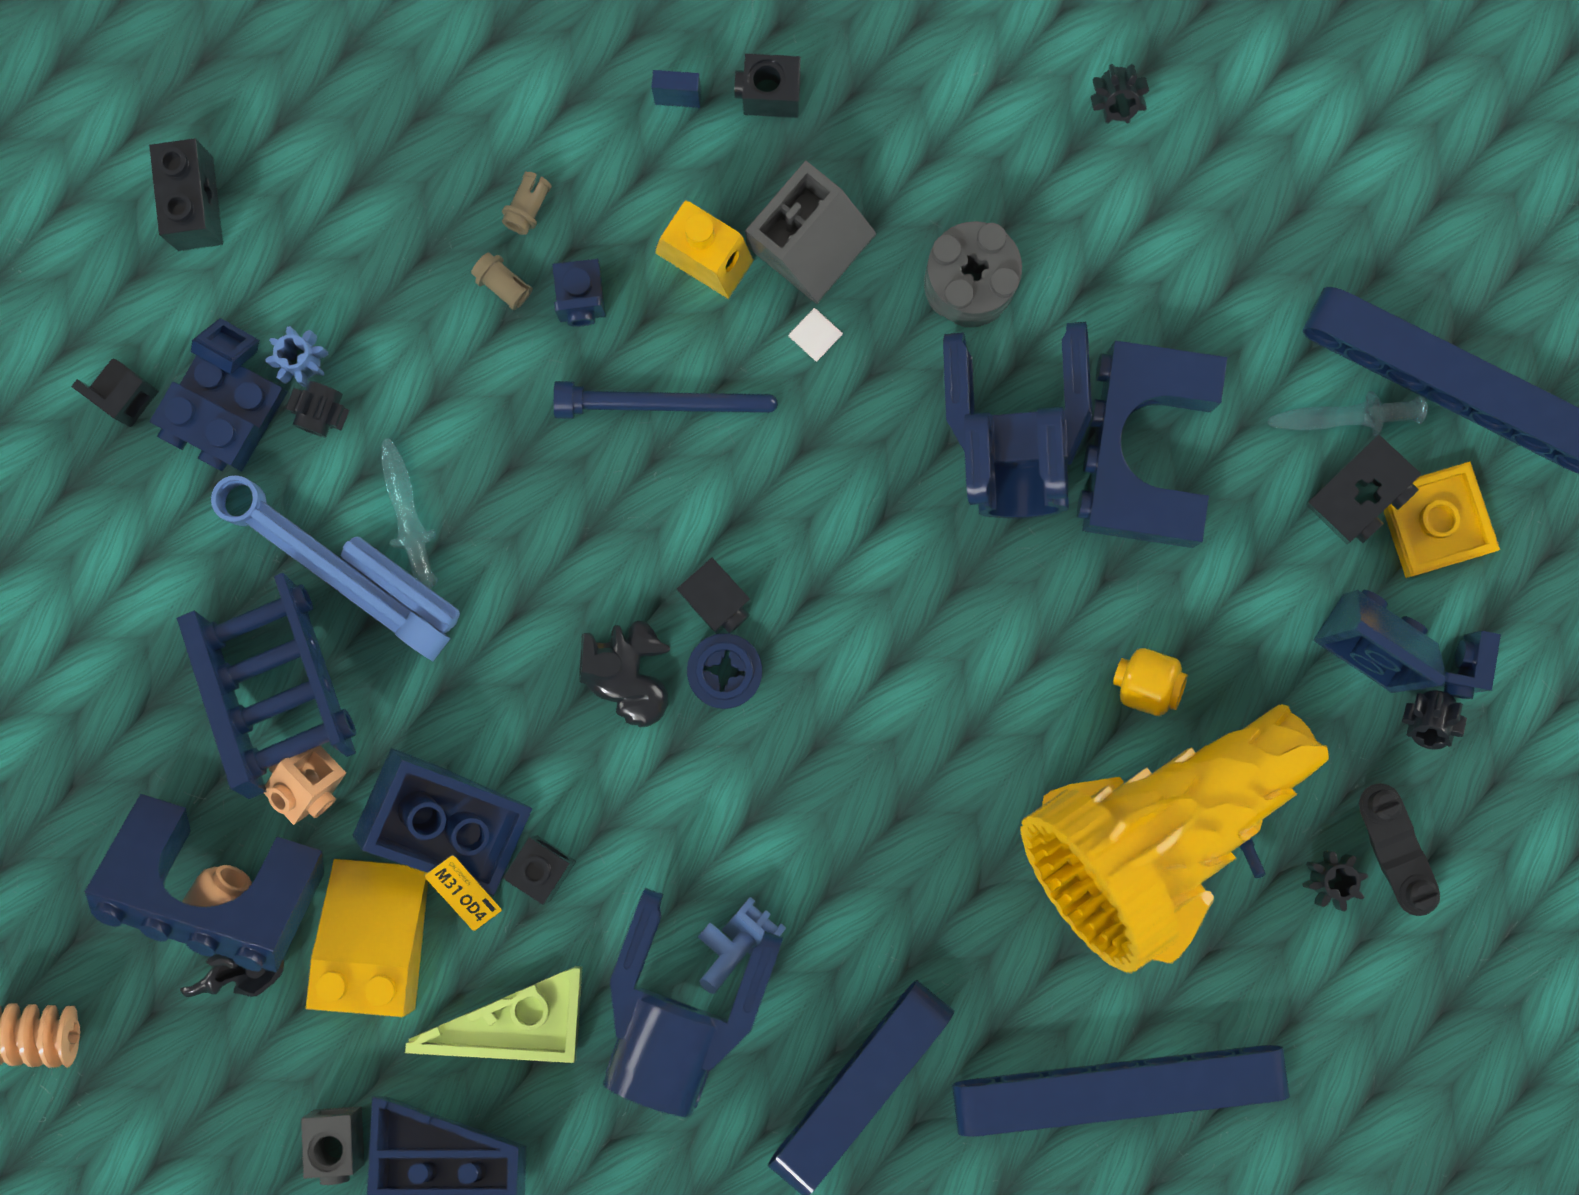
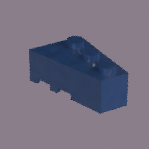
[367,1096,527,1195]

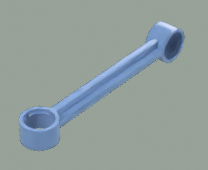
[211,475,451,662]

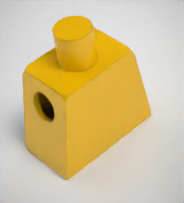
[655,200,753,299]

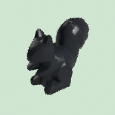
[579,620,670,727]

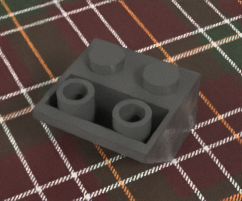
[745,160,876,304]

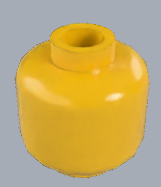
[1113,648,1188,716]

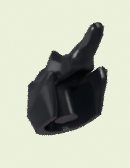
[180,953,284,997]

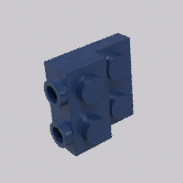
[149,355,287,472]

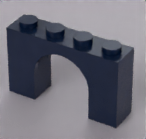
[1077,340,1227,548]
[84,794,324,973]

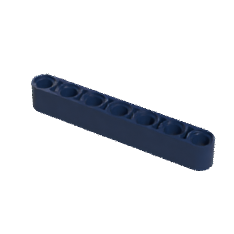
[1302,287,1579,474]
[952,1045,1290,1137]

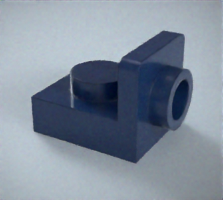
[552,259,606,327]
[1441,631,1501,699]

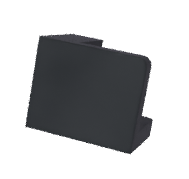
[71,359,159,427]

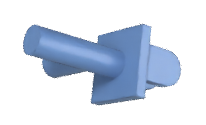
[698,897,786,994]

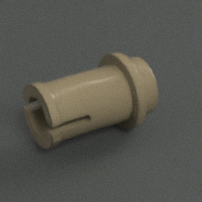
[502,172,552,235]
[471,252,532,310]

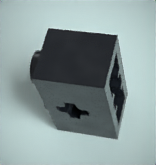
[149,138,223,251]
[1306,434,1421,545]

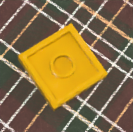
[1384,462,1500,578]

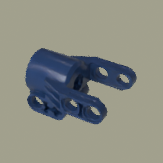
[943,321,1092,518]
[603,888,783,1117]

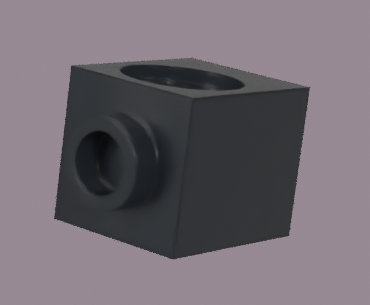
[734,53,801,118]
[677,558,751,634]
[502,835,576,905]

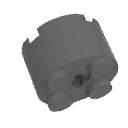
[924,221,1022,327]

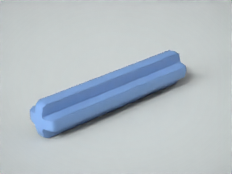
[341,537,460,633]

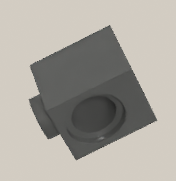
[301,1106,364,1185]

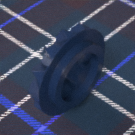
[687,633,762,709]

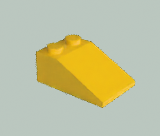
[306,858,428,1017]

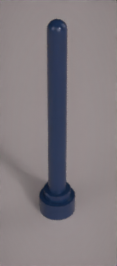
[553,381,778,419]

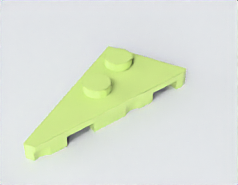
[405,966,582,1063]

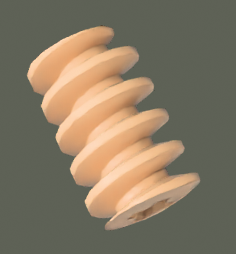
[0,1003,80,1068]

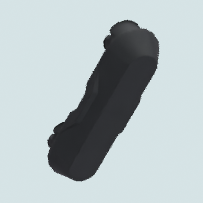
[1359,783,1440,916]

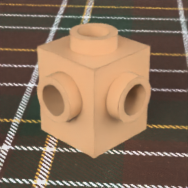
[264,745,346,825]

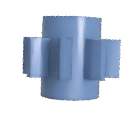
[265,326,328,387]

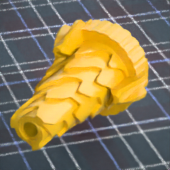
[1021,705,1329,973]

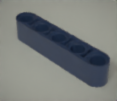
[767,980,954,1195]

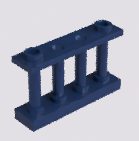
[177,573,356,799]

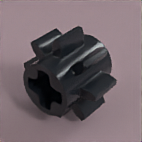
[1091,64,1149,124]
[286,381,349,438]
[1402,690,1467,750]
[1302,850,1368,911]

